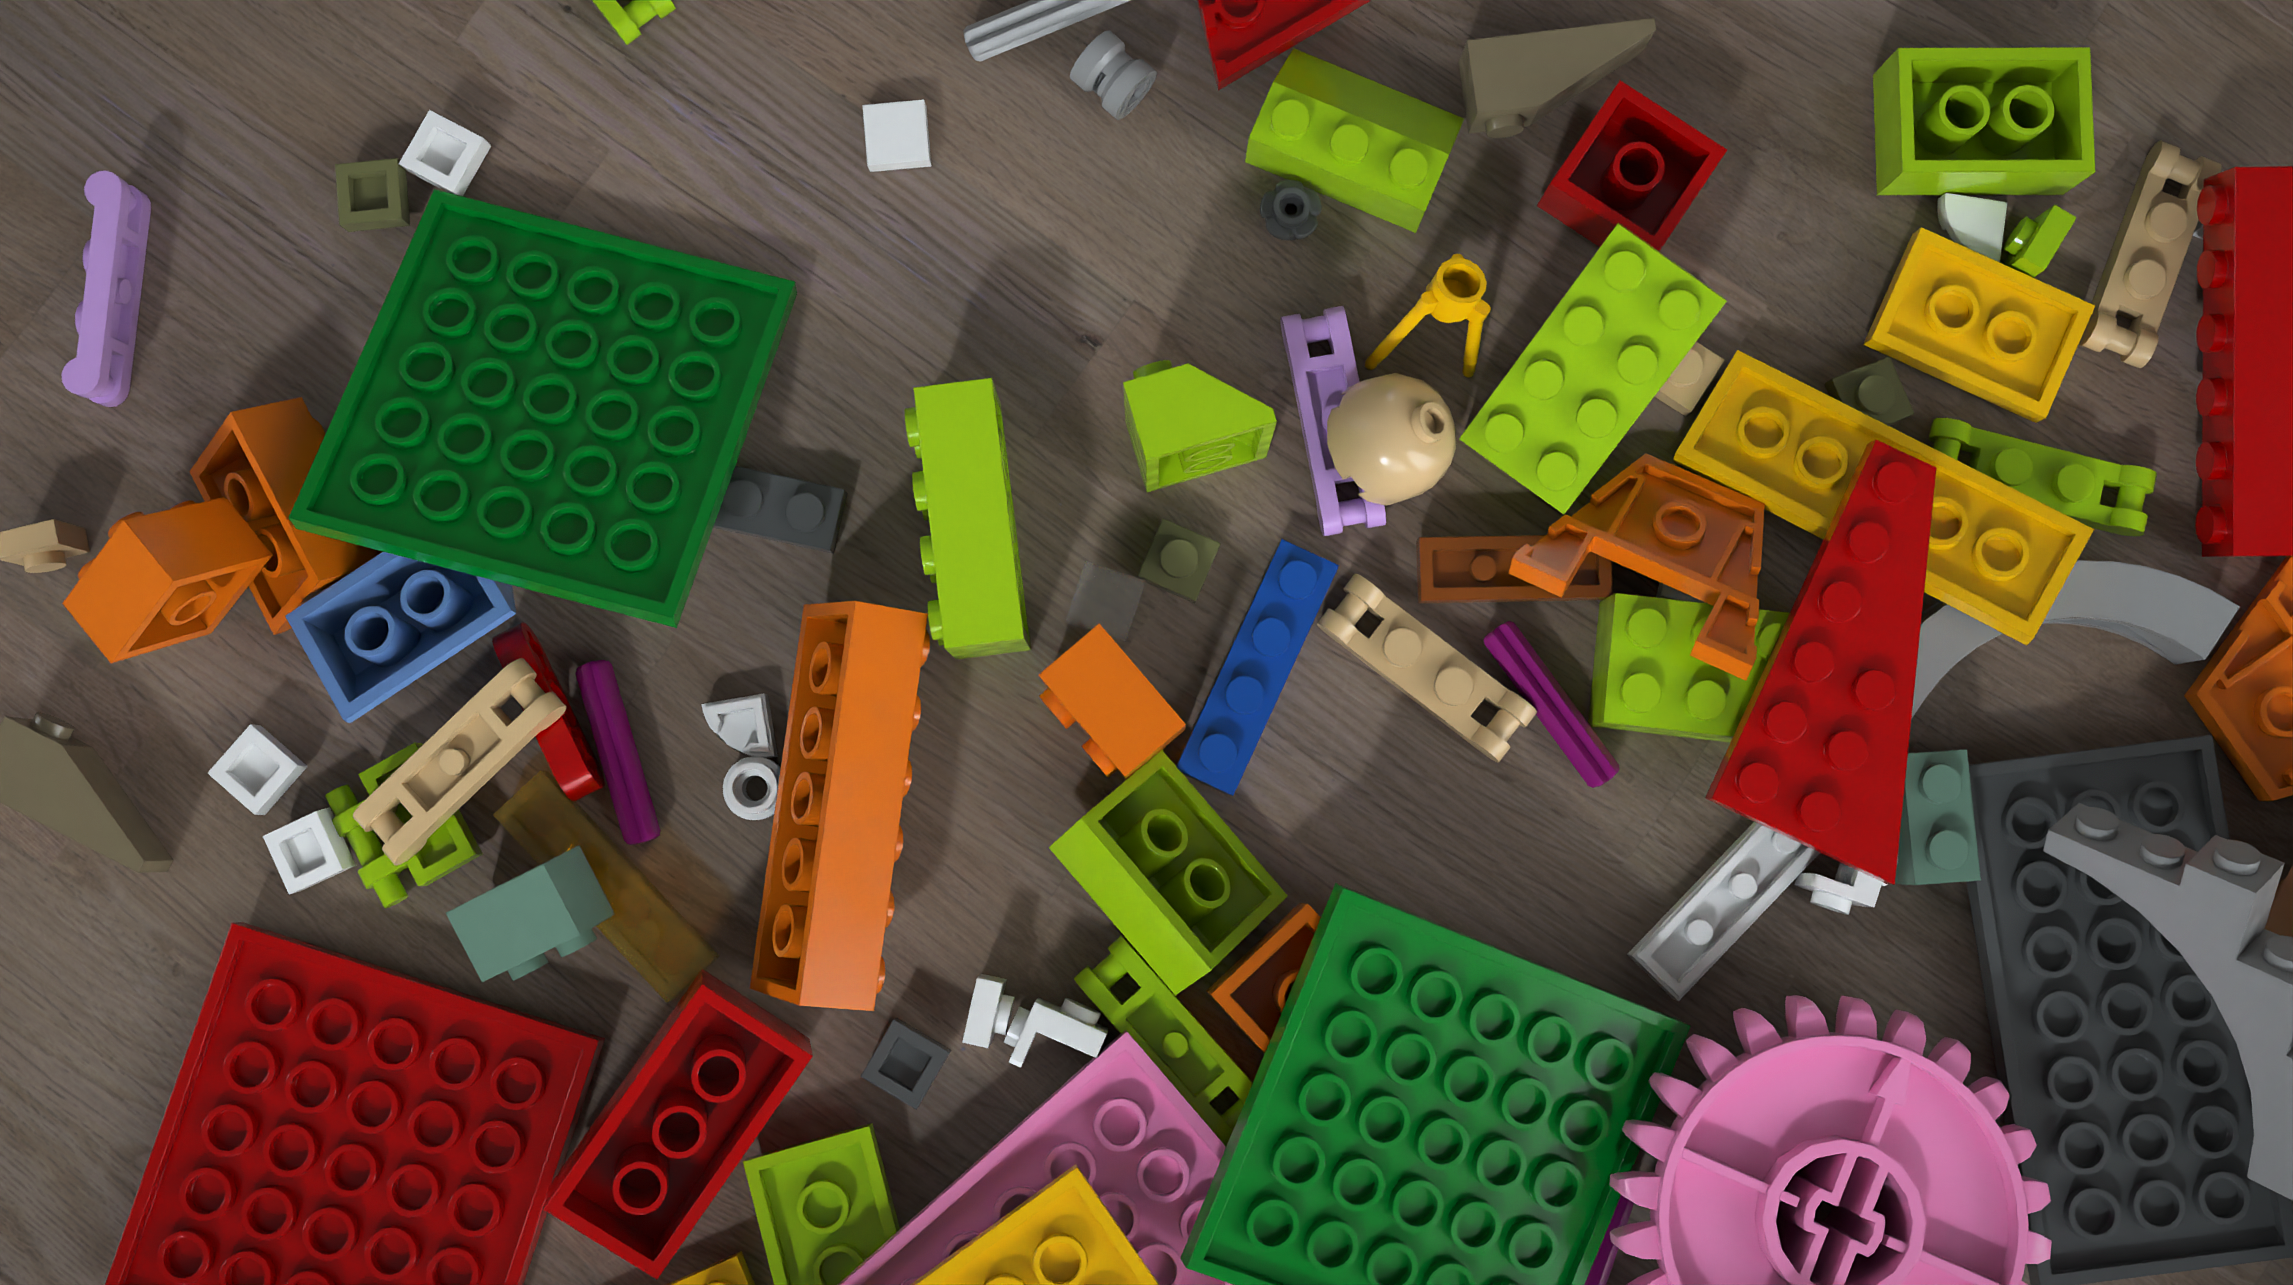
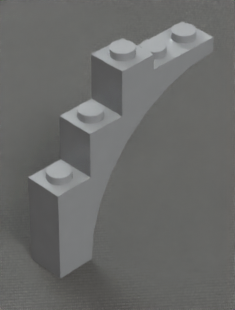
[2043,803,2293,1200]

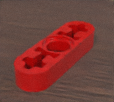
[492,622,605,802]

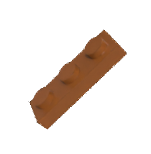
[1416,535,1613,603]

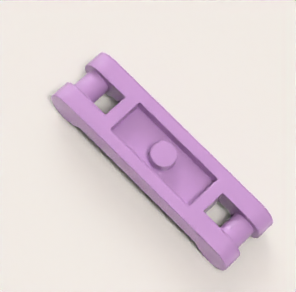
[61,171,151,407]
[1280,306,1386,536]

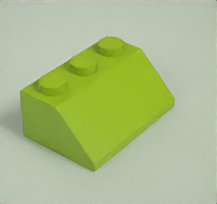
[1245,48,1464,233]
[1123,360,1277,492]
[1049,750,1288,996]

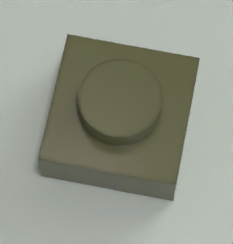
[335,158,410,232]
[1824,356,1914,426]
[1138,518,1221,603]

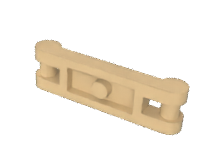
[2079,140,2221,368]
[1316,574,1537,763]
[353,658,566,866]

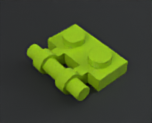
[325,742,483,908]

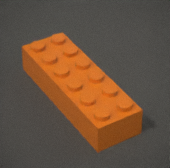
[750,601,930,1011]

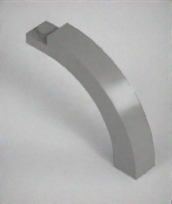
[1911,560,2240,719]

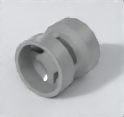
[1070,30,1157,120]

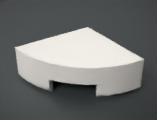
[1937,193,2008,262]
[701,693,778,758]

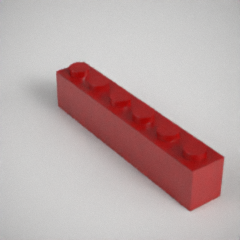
[2195,166,2293,557]

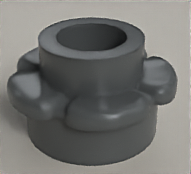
[1260,180,1322,240]

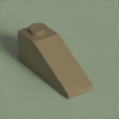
[1458,18,1656,138]
[0,712,174,873]

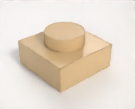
[1654,342,1725,417]
[0,519,90,573]

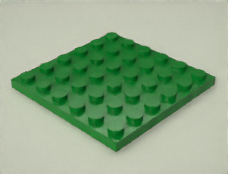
[289,189,797,628]
[1180,883,1691,1285]

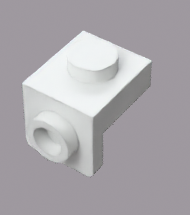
[1794,858,1898,915]
[1004,998,1108,1068]

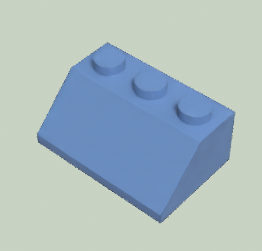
[285,552,516,723]

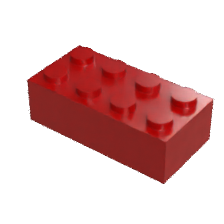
[543,969,813,1280]

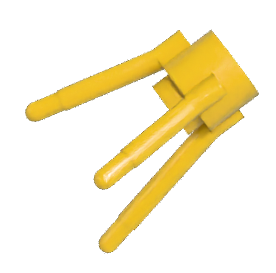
[1365,254,1491,378]

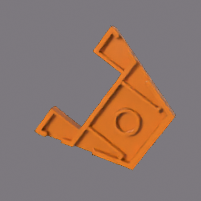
[1509,453,1765,681]
[2184,556,2293,801]

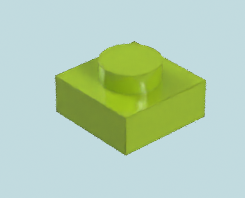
[2003,205,2077,278]

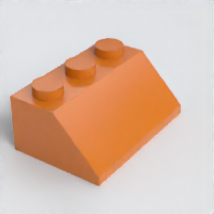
[189,397,383,635]

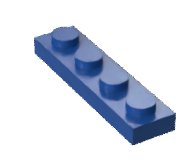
[1176,539,1339,796]

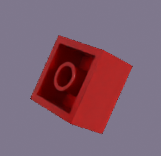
[1537,80,1728,251]

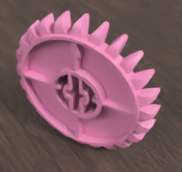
[1609,995,2052,1285]

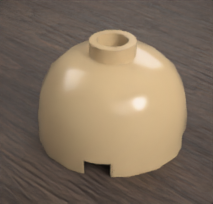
[1327,373,1456,506]

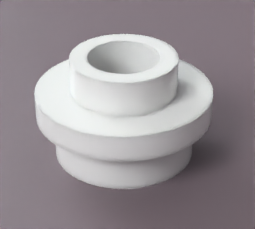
[723,756,781,820]

